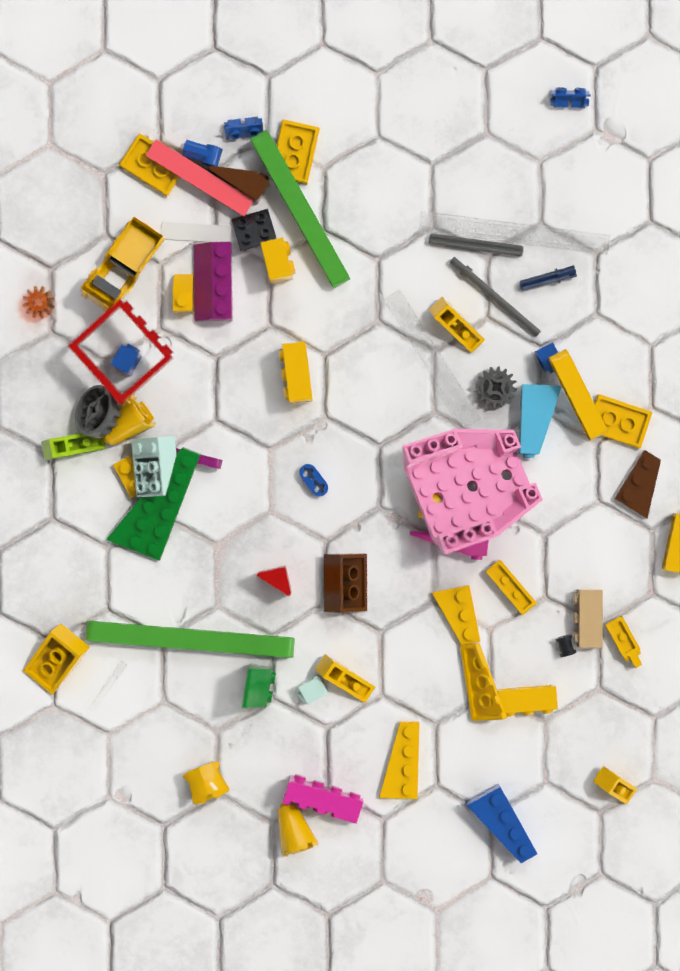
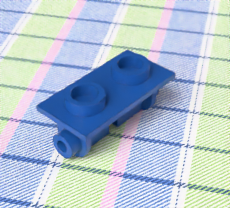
[550,87,591,108]
[224,116,263,139]

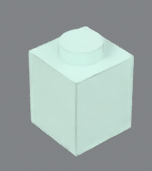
[297,675,328,704]

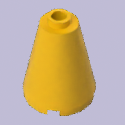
[103,395,156,445]
[277,801,319,857]

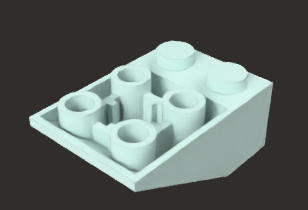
[131,436,176,497]

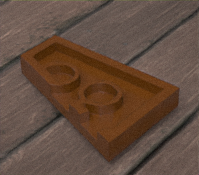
[614,450,661,519]

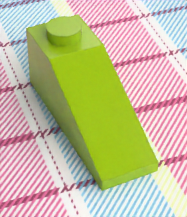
[41,433,106,460]

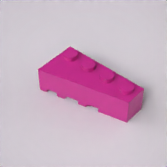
[283,774,364,824]

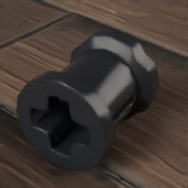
[555,634,577,657]

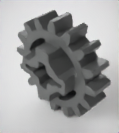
[475,366,517,408]

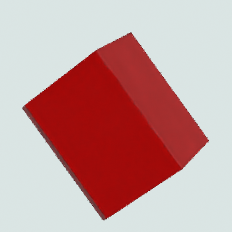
[257,565,292,596]

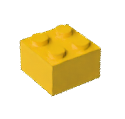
[261,237,296,284]

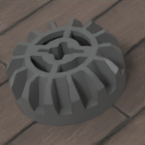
[75,385,122,439]

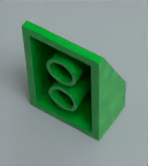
[242,664,276,708]

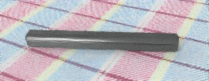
[429,233,523,256]

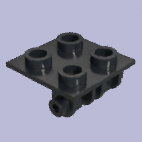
[231,209,277,252]

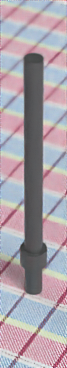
[450,256,541,337]

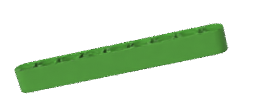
[250,129,350,288]

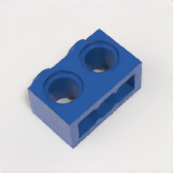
[111,343,142,376]

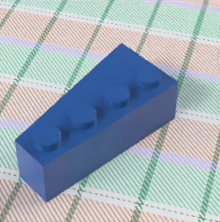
[465,784,538,863]

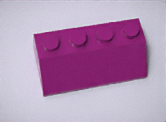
[194,242,233,321]

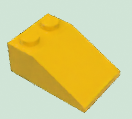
[23,623,90,695]

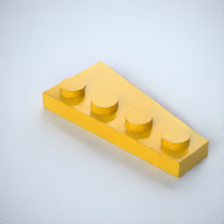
[460,643,507,721]
[379,721,419,799]

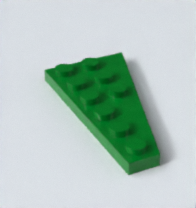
[106,447,201,561]

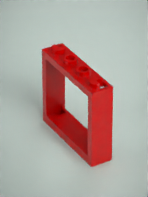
[68,299,174,405]

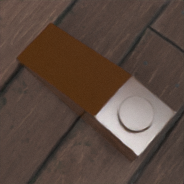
[209,166,270,204]

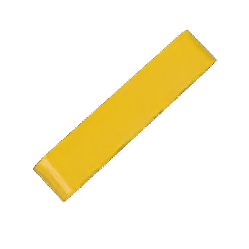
[548,349,608,441]

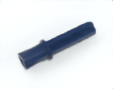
[519,265,577,291]

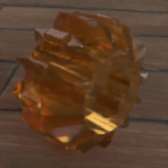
[22,286,55,319]

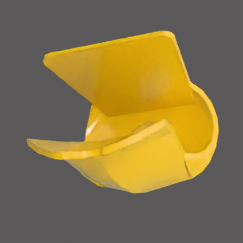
[182,761,230,804]

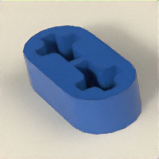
[300,464,328,496]

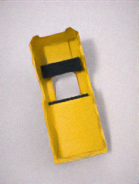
[81,217,165,312]

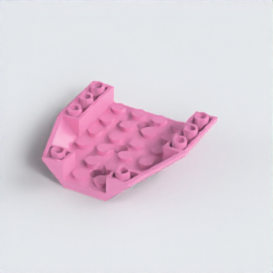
[402,429,543,554]

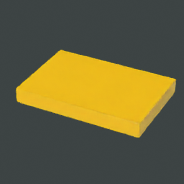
[277,119,320,184]
[119,133,180,197]
[594,394,653,449]

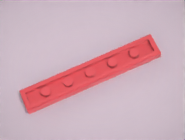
[146,140,254,217]

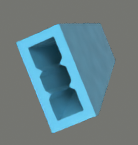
[518,384,561,458]

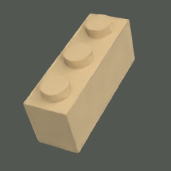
[574,589,603,648]

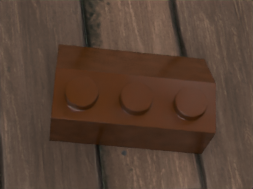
[324,554,367,613]

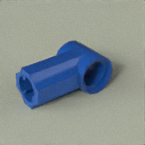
[182,139,223,167]

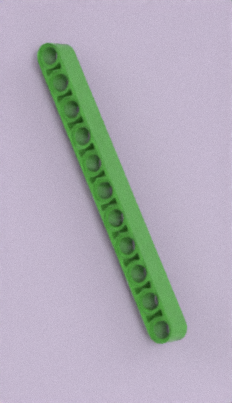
[85,621,295,658]

